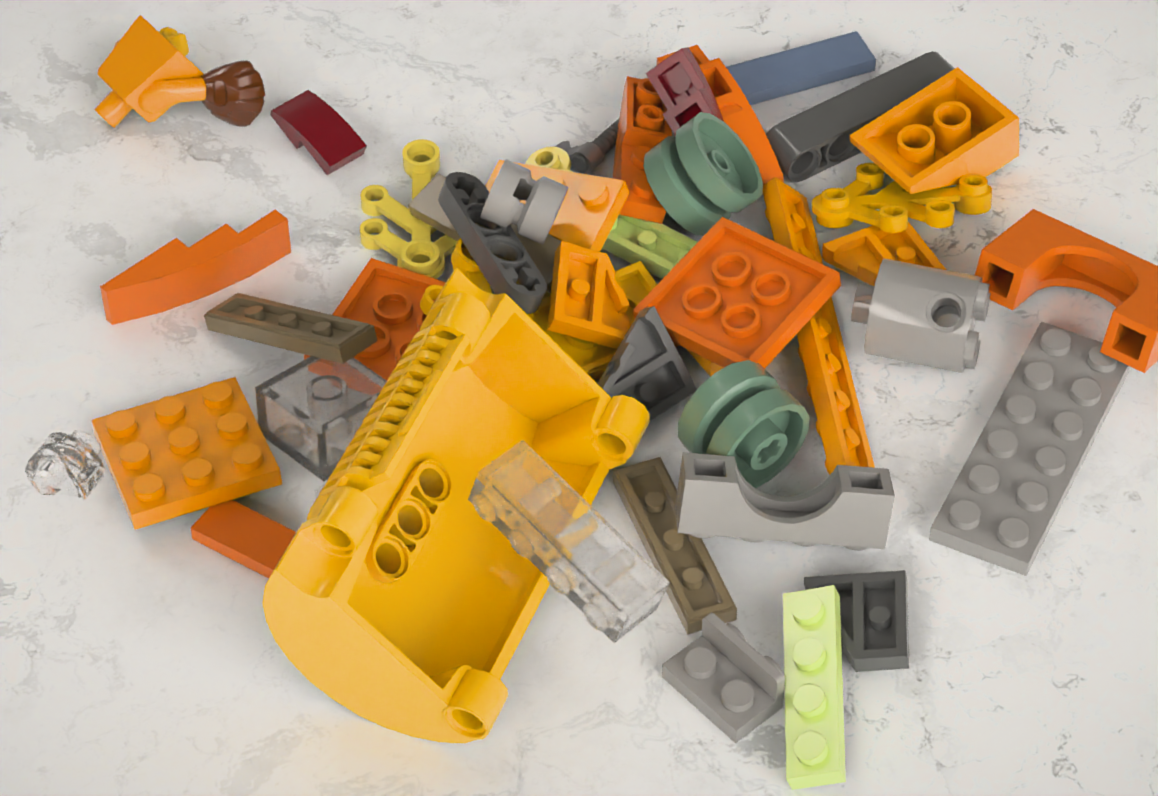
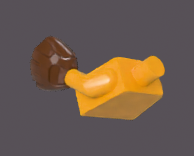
[94,15,265,128]

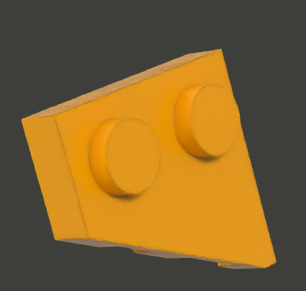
[822,222,947,286]
[547,241,631,349]

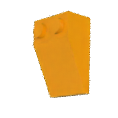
[850,67,1019,194]

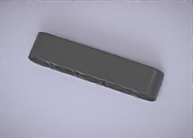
[766,51,955,182]

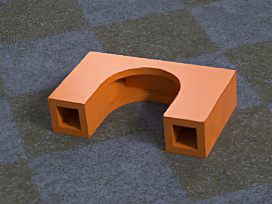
[974,209,1158,373]

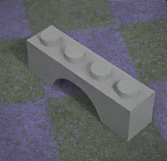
[675,452,895,551]

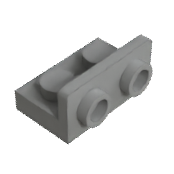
[662,612,785,743]

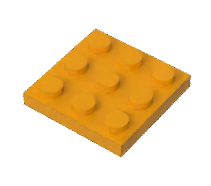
[91,377,282,530]

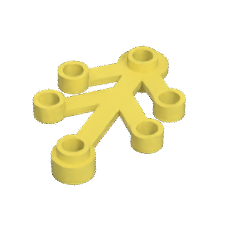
[360,139,458,279]

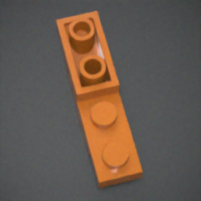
[657,45,784,186]
[613,76,672,224]

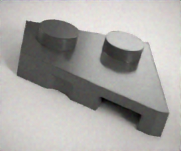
[597,306,697,421]
[804,570,909,672]

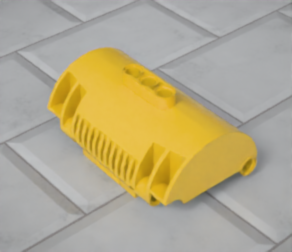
[262,268,650,743]

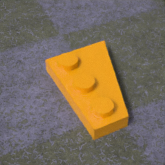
[485,160,630,252]

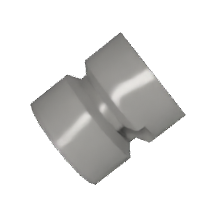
[480,159,568,245]

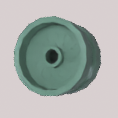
[644,112,763,236]
[678,360,810,488]

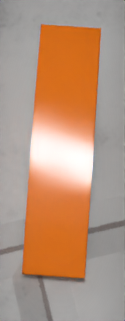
[100,209,291,325]

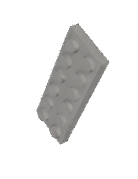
[929,322,1131,576]

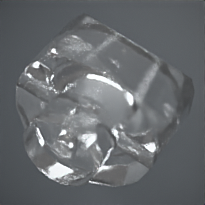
[25,430,105,500]

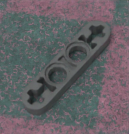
[438,172,547,314]

